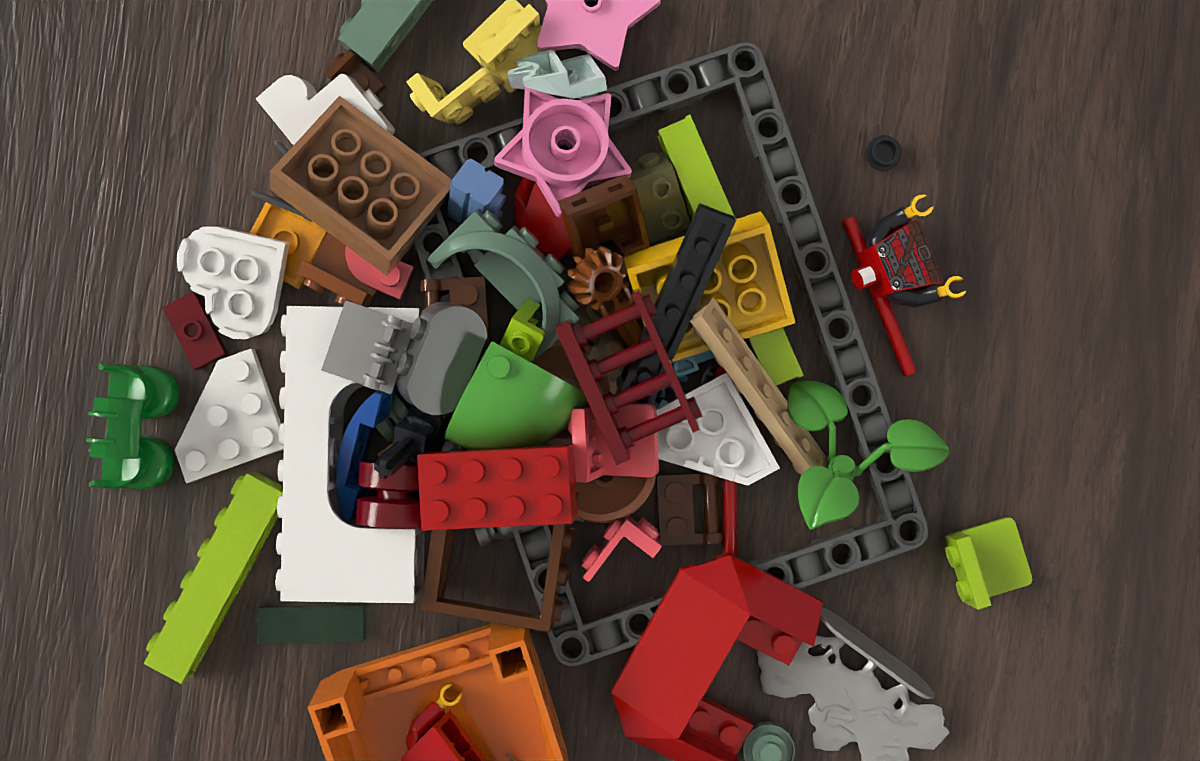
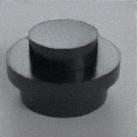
[866,135,902,171]

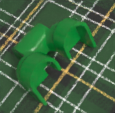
[86,363,180,490]

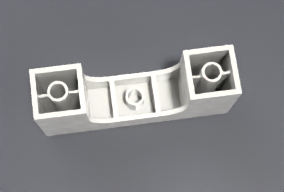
[275,306,425,603]

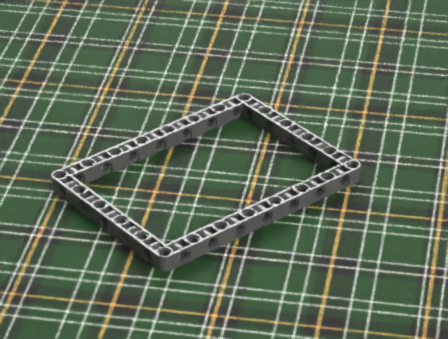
[414,42,928,667]

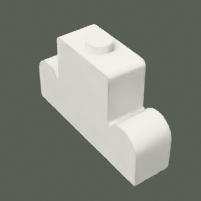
[256,74,395,145]

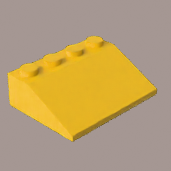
[623,211,795,362]

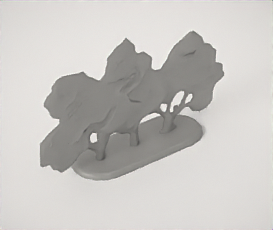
[757,607,949,761]

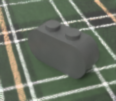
[396,301,487,415]

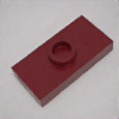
[162,291,228,370]

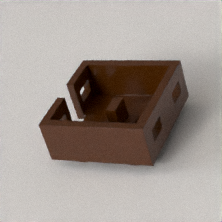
[558,174,650,259]

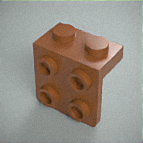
[296,233,378,307]

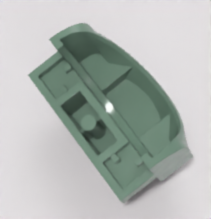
[427,209,581,363]

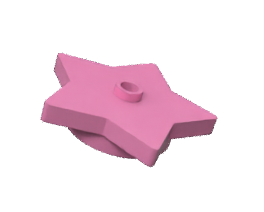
[537,0,661,71]
[494,87,632,218]

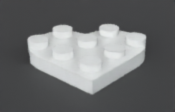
[177,226,290,339]

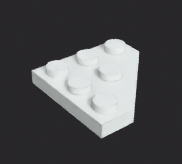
[175,349,284,483]
[657,373,780,486]

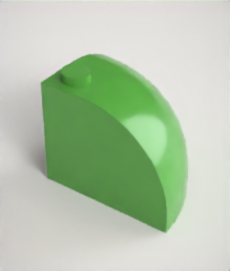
[445,341,589,450]

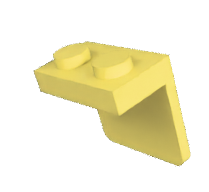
[406,67,505,125]

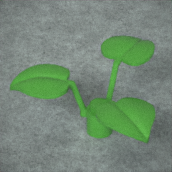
[787,380,950,530]

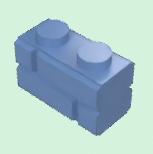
[447,159,506,225]

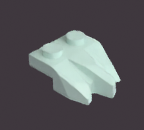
[507,49,607,100]

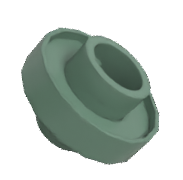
[742,721,795,761]

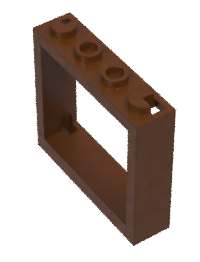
[420,492,579,632]

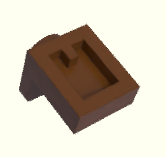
[325,49,386,96]

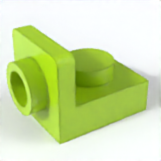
[500,298,546,362]

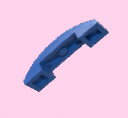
[336,384,397,522]

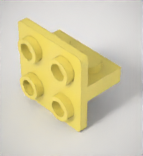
[463,0,557,94]

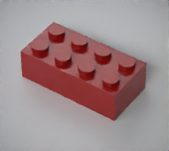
[417,444,578,531]

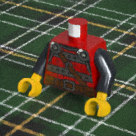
[851,195,966,308]

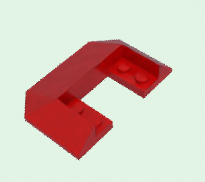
[611,553,823,761]

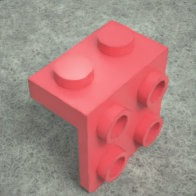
[568,403,659,483]
[581,515,662,582]

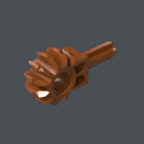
[567,246,643,348]

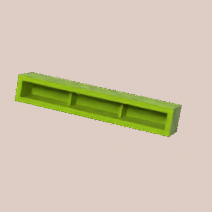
[143,472,283,684]

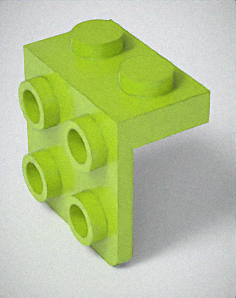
[944,517,1032,610]

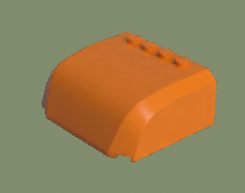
[307,623,569,761]

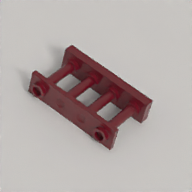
[555,288,703,465]

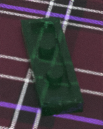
[257,604,366,644]

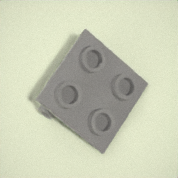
[321,300,413,394]

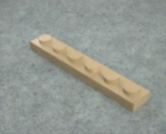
[690,297,828,475]

